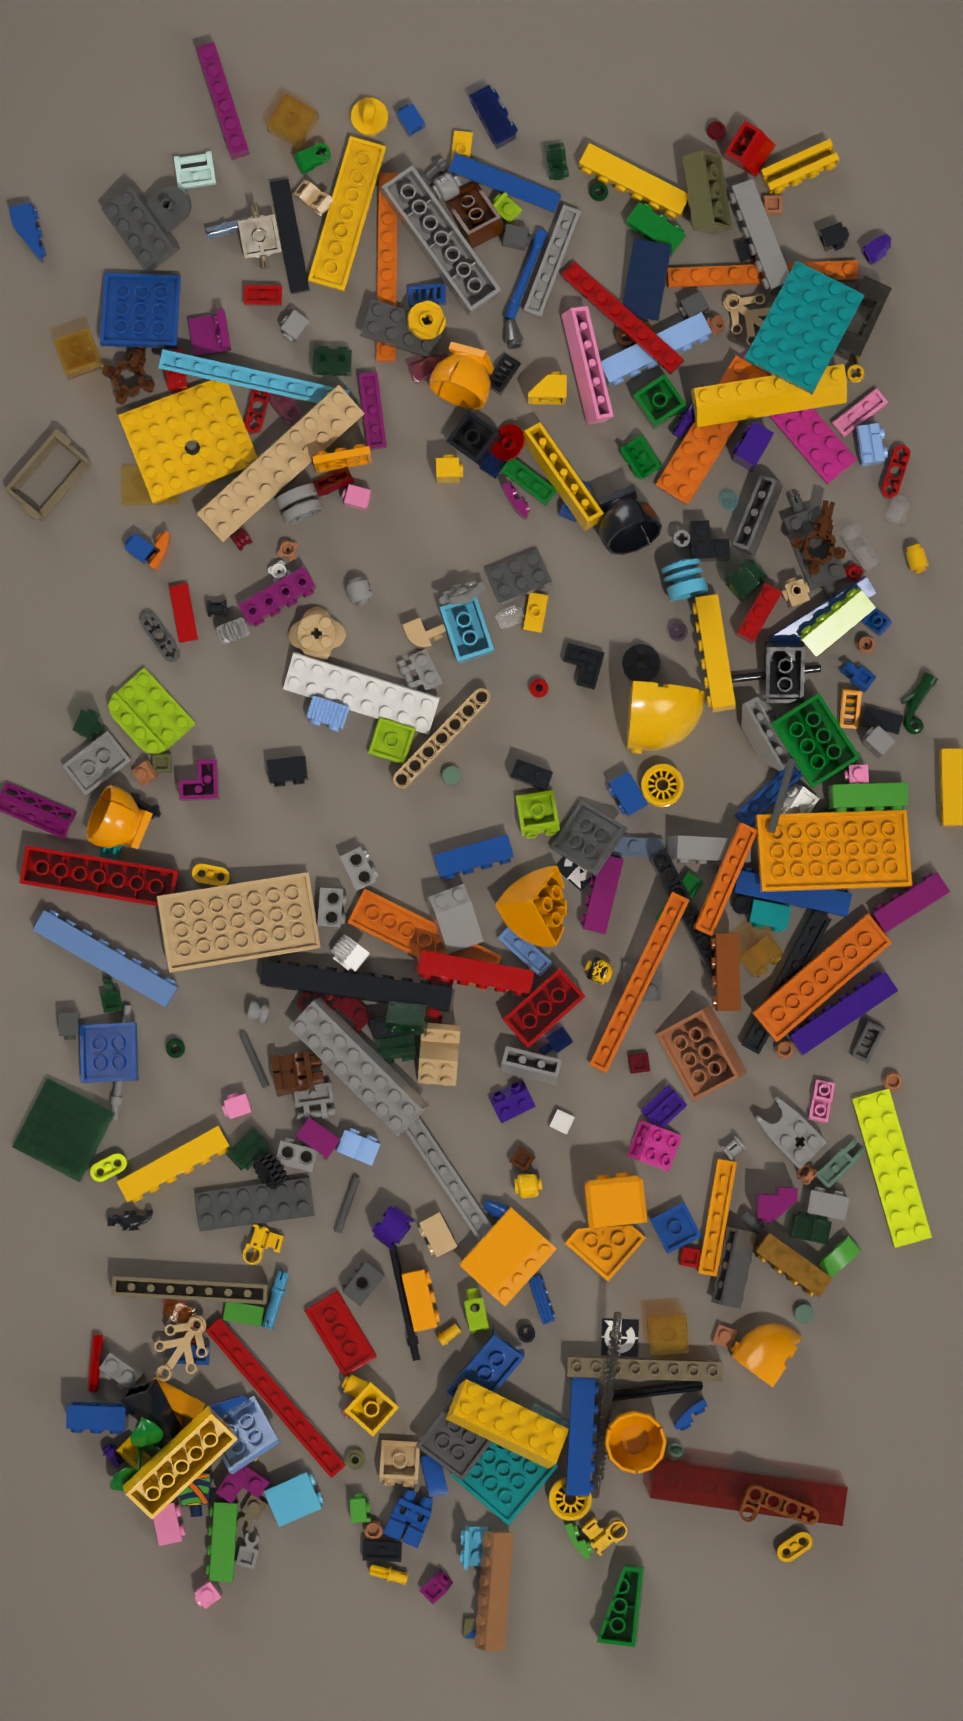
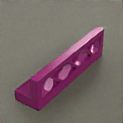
[0,782,77,839]

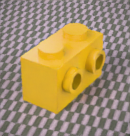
[436,455,463,483]

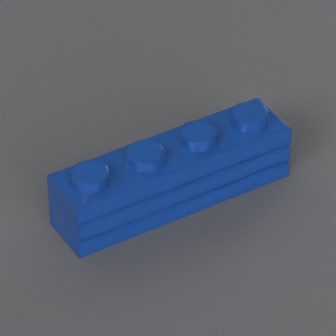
[529,1274,556,1325]

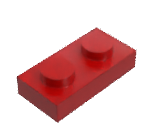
[244,285,283,306]

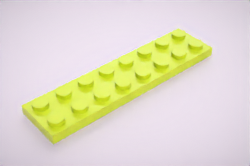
[852,1089,932,1248]

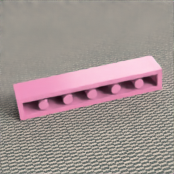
[561,306,614,425]

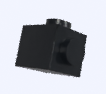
[818,222,849,252]

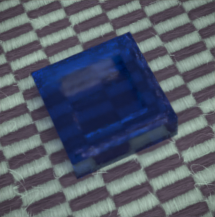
[480,453,506,480]

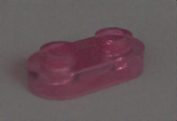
[269,393,301,424]

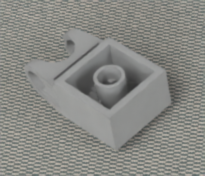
[755,1097,827,1169]

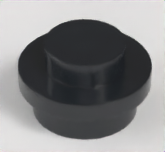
[732,895,751,914]

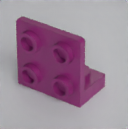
[188,309,232,356]

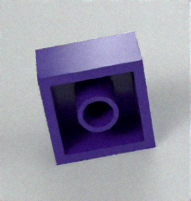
[732,421,774,472]

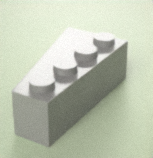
[666,835,751,866]

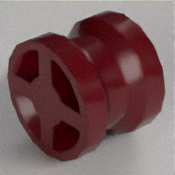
[230,527,253,552]

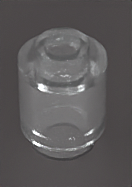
[495,605,524,630]

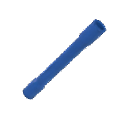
[504,229,548,320]

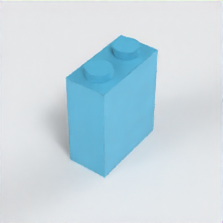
[264,1470,324,1527]

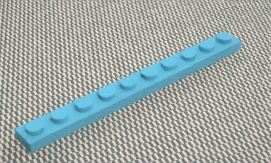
[158,349,349,403]

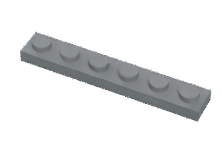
[523,204,581,318]

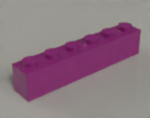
[196,42,250,160]

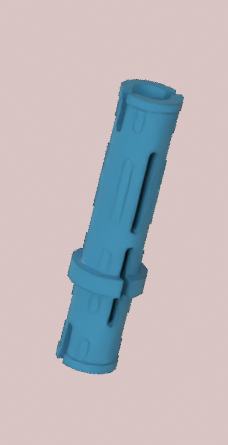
[261,1270,290,1330]

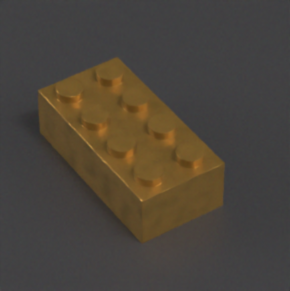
[753,1231,833,1297]

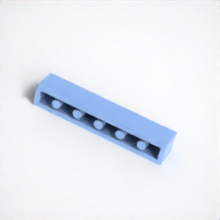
[601,312,712,386]

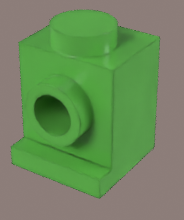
[350,1493,371,1523]

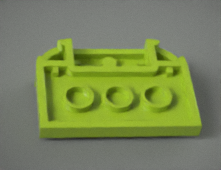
[108,668,196,754]

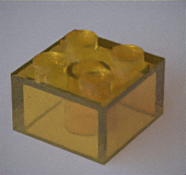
[266,93,319,150]
[53,327,104,380]
[740,934,784,978]
[647,1312,689,1356]

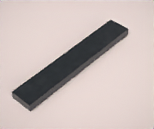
[270,179,310,294]

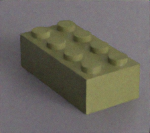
[683,150,732,235]

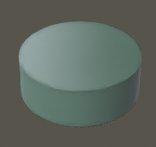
[442,766,461,786]
[794,1304,814,1324]

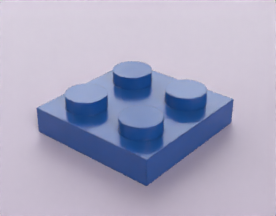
[650,1202,702,1254]

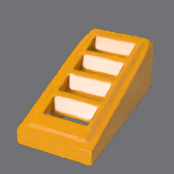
[839,688,862,729]

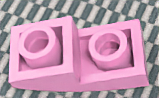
[808,1080,835,1123]

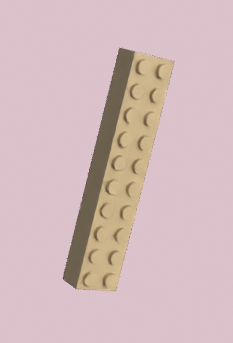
[196,385,365,542]

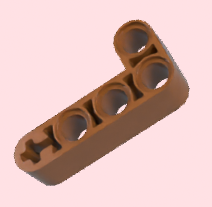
[738,1484,819,1525]

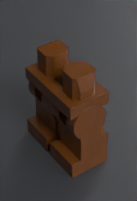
[270,1050,325,1097]

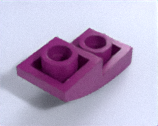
[502,482,530,520]

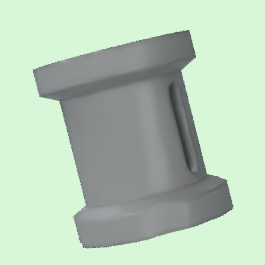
[672,530,691,550]
[721,1136,746,1161]

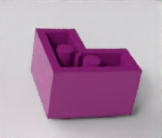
[179,760,220,801]
[216,1464,271,1504]

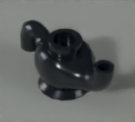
[107,1210,153,1231]

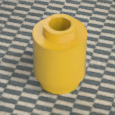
[906,544,929,574]
[341,1374,368,1398]

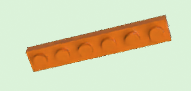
[693,822,757,936]

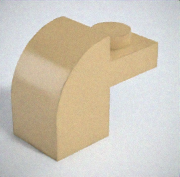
[292,180,333,216]
[402,617,446,649]

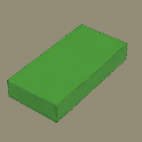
[223,1302,264,1326]

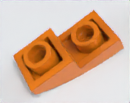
[149,531,171,572]

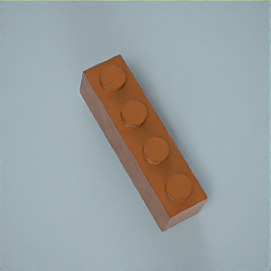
[710,933,741,1011]

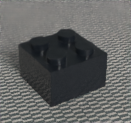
[446,410,502,466]

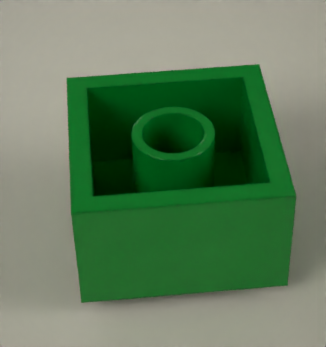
[632,374,686,430]

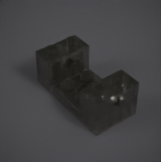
[834,275,892,364]

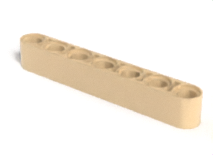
[393,688,490,789]

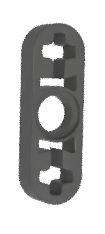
[140,613,180,662]

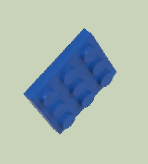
[79,1022,139,1083]

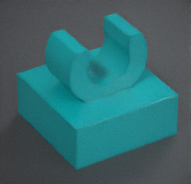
[99,845,122,861]

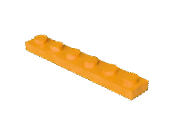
[698,1159,737,1277]

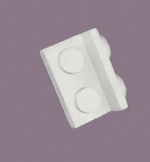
[780,783,819,814]

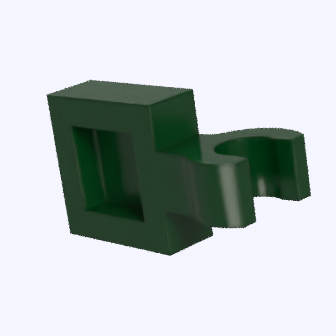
[100,978,123,1013]

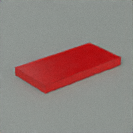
[304,1290,377,1377]

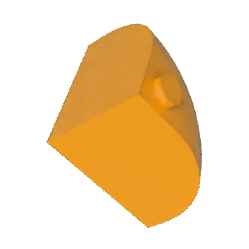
[495,865,567,947]
[730,1323,802,1387]

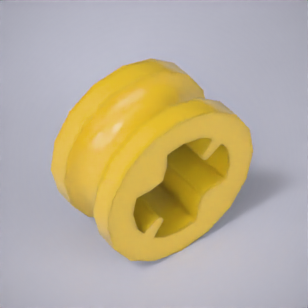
[847,365,864,383]

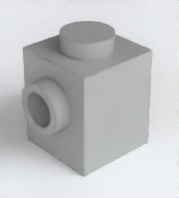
[280,310,310,343]

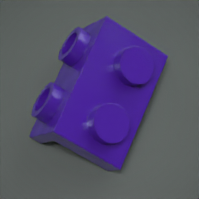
[489,1080,536,1123]

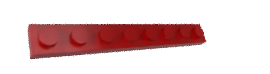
[561,261,684,375]

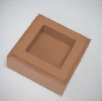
[763,195,783,215]

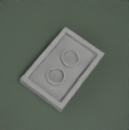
[63,731,131,796]

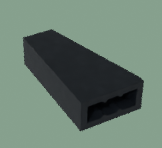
[121,1379,182,1449]

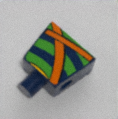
[179,1471,213,1517]

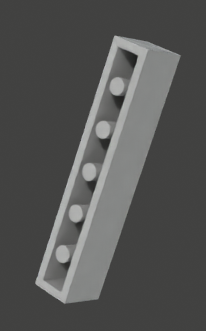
[729,179,789,295]

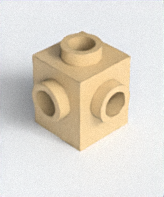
[781,577,810,608]

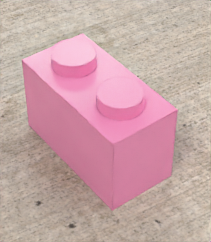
[153,1501,186,1546]

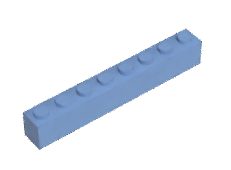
[33,909,178,1008]

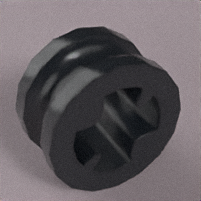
[518,1325,535,1343]

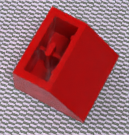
[724,121,775,178]

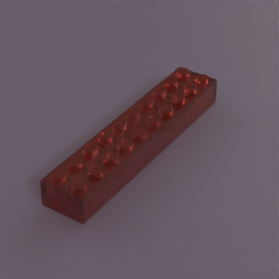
[649,1458,848,1526]

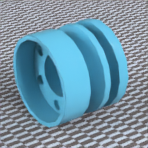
[661,558,708,601]

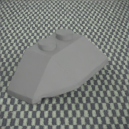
[741,696,792,771]

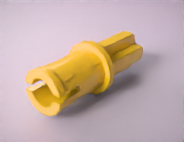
[369,1565,408,1585]

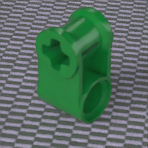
[293,143,331,174]

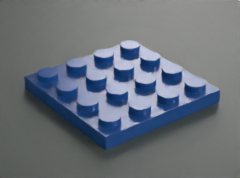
[100,273,181,349]

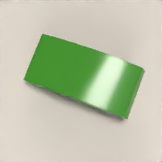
[818,1236,861,1277]
[564,1521,593,1560]

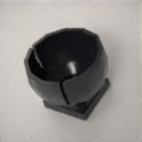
[598,484,662,555]

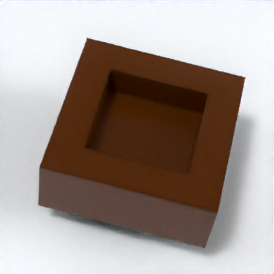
[509,1146,536,1173]

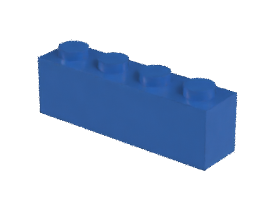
[434,834,514,880]

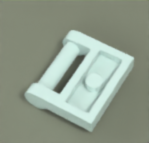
[174,151,216,189]

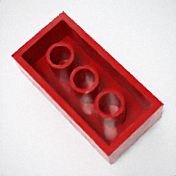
[502,968,586,1048]

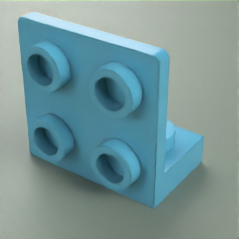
[460,1526,489,1570]

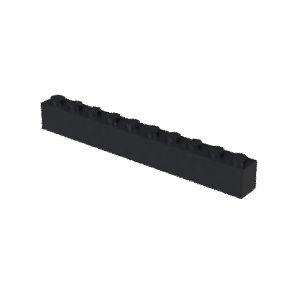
[260,959,455,1013]

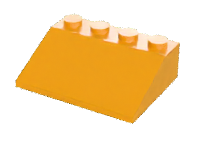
[459,1207,557,1306]

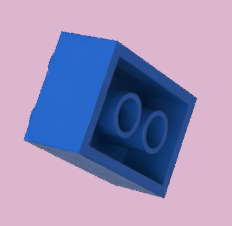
[66,1402,129,1434]

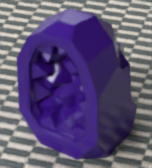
[861,234,891,265]

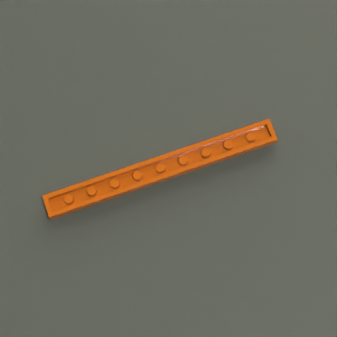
[376,173,398,362]
[668,260,858,289]
[589,891,690,1073]

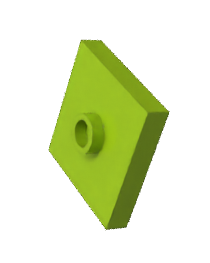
[368,717,416,765]

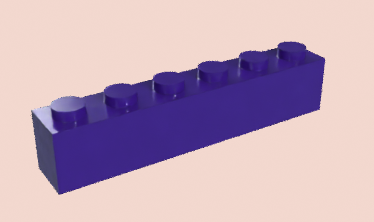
[788,971,898,1055]

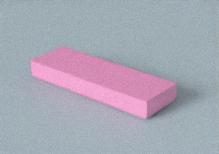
[831,388,888,438]

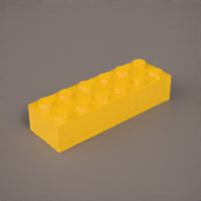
[446,1379,569,1469]
[123,1406,238,1519]

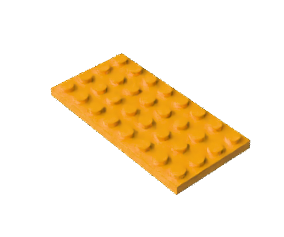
[755,810,912,892]

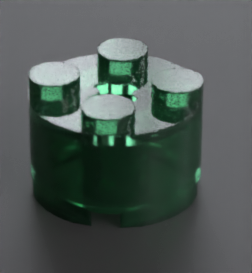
[724,559,769,602]

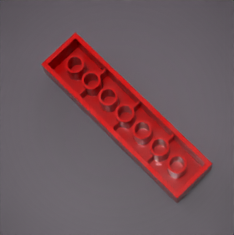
[19,845,180,907]

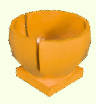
[429,342,494,410]
[86,785,153,849]
[604,1410,667,1474]

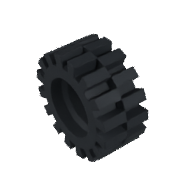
[253,1152,287,1189]

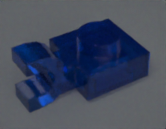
[539,1026,573,1055]

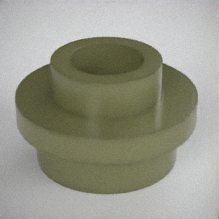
[346,1450,365,1470]

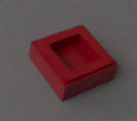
[628,1052,650,1074]

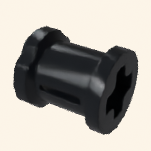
[207,599,228,617]

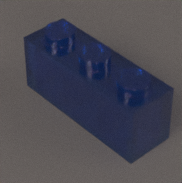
[469,85,518,149]

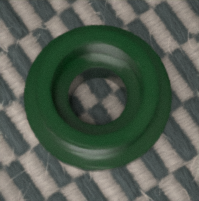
[589,182,608,202]
[166,1039,185,1058]

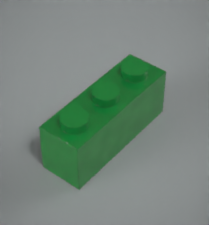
[625,202,686,257]

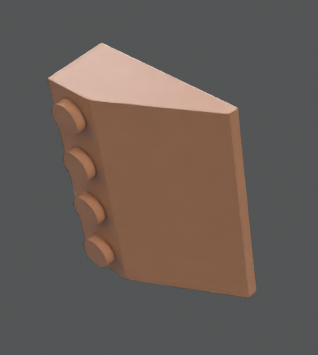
[656,1005,747,1102]

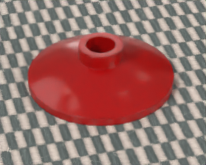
[492,424,525,461]

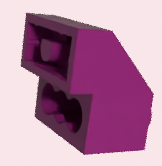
[755,1186,798,1222]

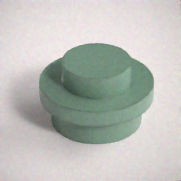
[665,1443,685,1461]

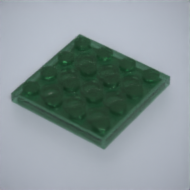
[12,1078,116,1182]

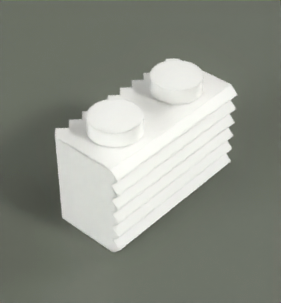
[331,934,370,971]

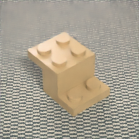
[418,1022,461,1086]

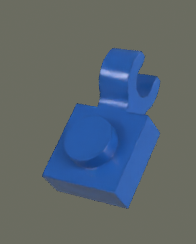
[840,661,876,693]

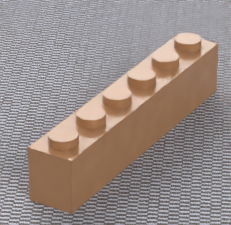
[474,1530,514,1651]

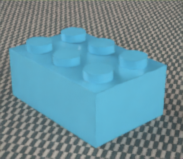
[440,596,494,664]

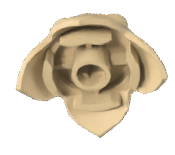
[288,606,347,661]

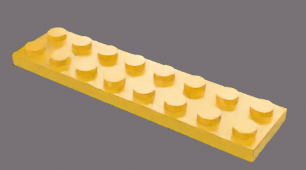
[308,136,387,292]

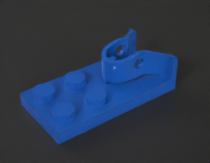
[446,1328,525,1397]

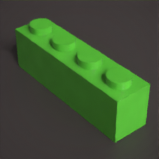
[828,782,908,812]
[206,1500,239,1582]

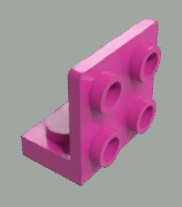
[627,1120,682,1171]

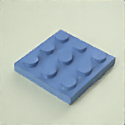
[221,1396,281,1474]

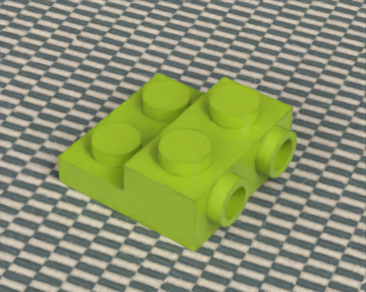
[516,790,560,839]

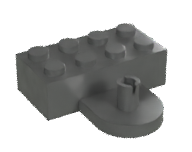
[101,185,192,271]

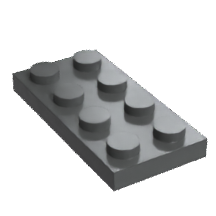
[360,299,439,360]

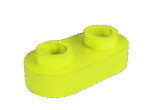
[90,1153,127,1182]

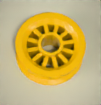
[641,764,684,807]
[549,1476,592,1521]

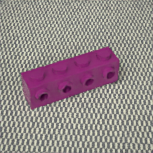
[238,566,316,627]

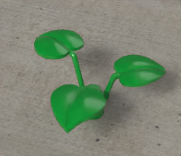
[110,1417,163,1491]

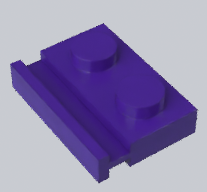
[640,1085,687,1128]

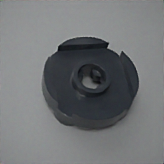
[622,644,660,682]

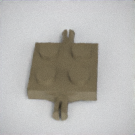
[237,203,282,269]

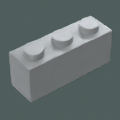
[500,1046,562,1085]

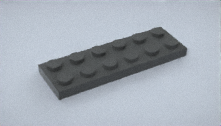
[195,1177,315,1231]

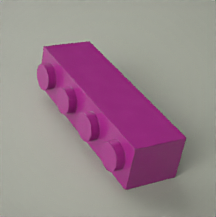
[580,856,624,935]
[871,872,950,933]

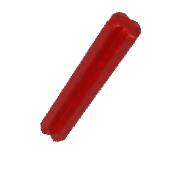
[87,1334,104,1392]

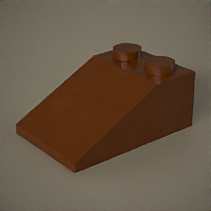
[444,181,505,249]

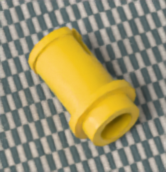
[437,1323,462,1346]

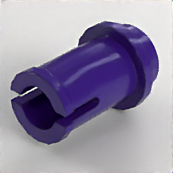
[102,1443,125,1469]

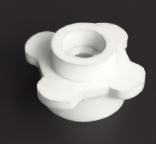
[268,561,290,583]

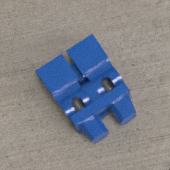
[383,1488,433,1549]

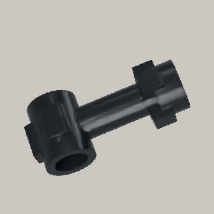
[131,792,161,819]

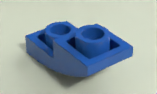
[861,608,892,637]
[674,1398,708,1431]
[420,1455,449,1498]

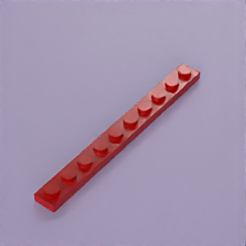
[206,1318,346,1478]

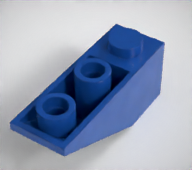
[9,203,46,263]

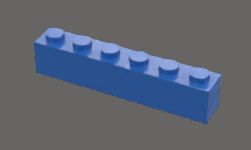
[733,868,852,917]
[565,1377,599,1497]

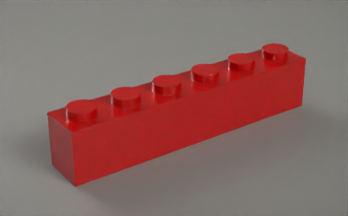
[415,949,534,996]

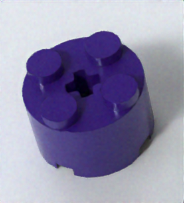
[372,1206,415,1250]

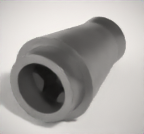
[505,319,524,349]

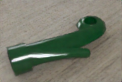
[901,672,938,735]

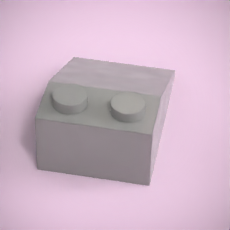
[426,884,483,955]

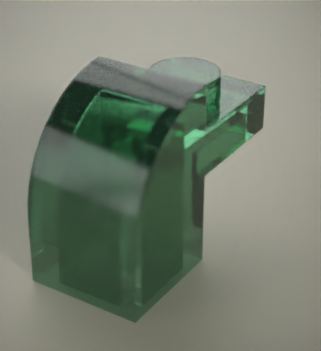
[545,142,569,180]

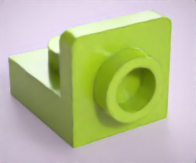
[492,192,522,224]

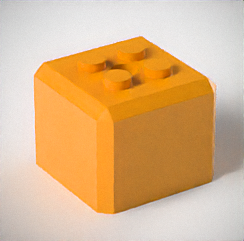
[583,1172,647,1228]

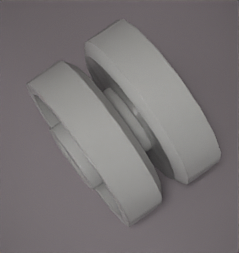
[275,484,324,525]

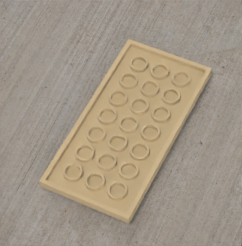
[156,872,321,973]

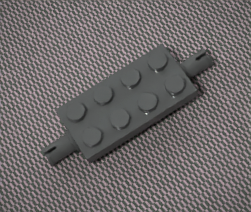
[783,494,847,599]

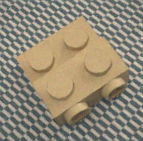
[379,1440,420,1487]

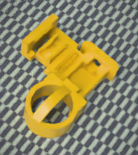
[243,1224,285,1265]
[581,1516,628,1556]

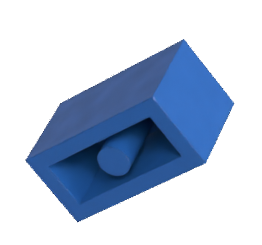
[607,771,648,817]

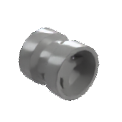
[247,1001,271,1024]

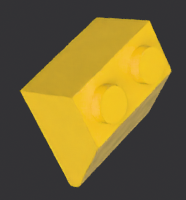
[528,372,567,405]
[344,1382,399,1436]

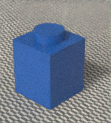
[397,104,425,137]
[124,533,156,565]

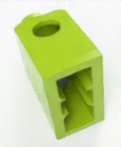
[464,1288,490,1335]

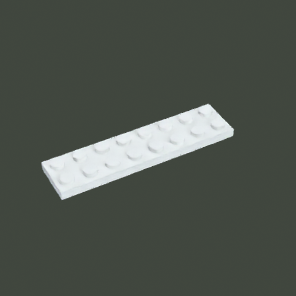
[283,652,440,735]

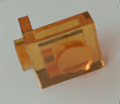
[162,1299,196,1324]

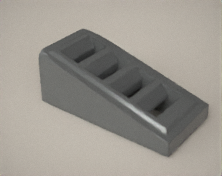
[851,1019,885,1063]

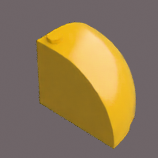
[626,681,706,754]

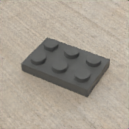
[485,549,552,606]

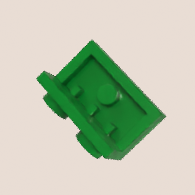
[620,434,663,480]

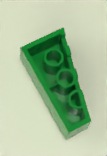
[597,1564,645,1647]

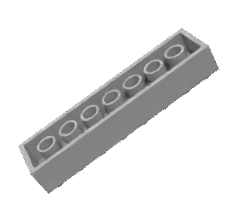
[380,165,501,316]
[289,997,429,1136]

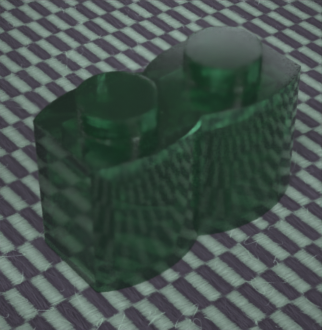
[788,1211,832,1245]

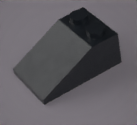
[764,641,805,703]

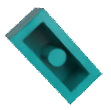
[748,899,792,933]

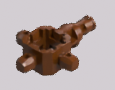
[102,347,155,405]
[792,500,846,575]

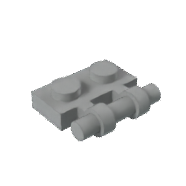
[439,581,486,605]
[397,649,443,691]
[294,1082,336,1121]

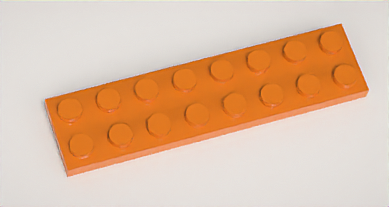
[655,355,768,505]
[347,888,502,991]
[751,913,892,1042]

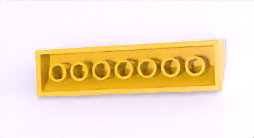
[691,364,847,427]

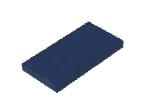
[623,239,672,321]

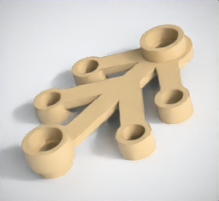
[723,293,772,347]
[154,1315,209,1381]

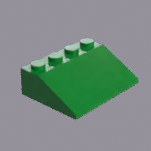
[771,693,861,788]

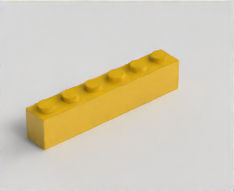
[578,143,689,219]
[524,422,604,531]
[692,594,736,712]
[117,1125,231,1203]

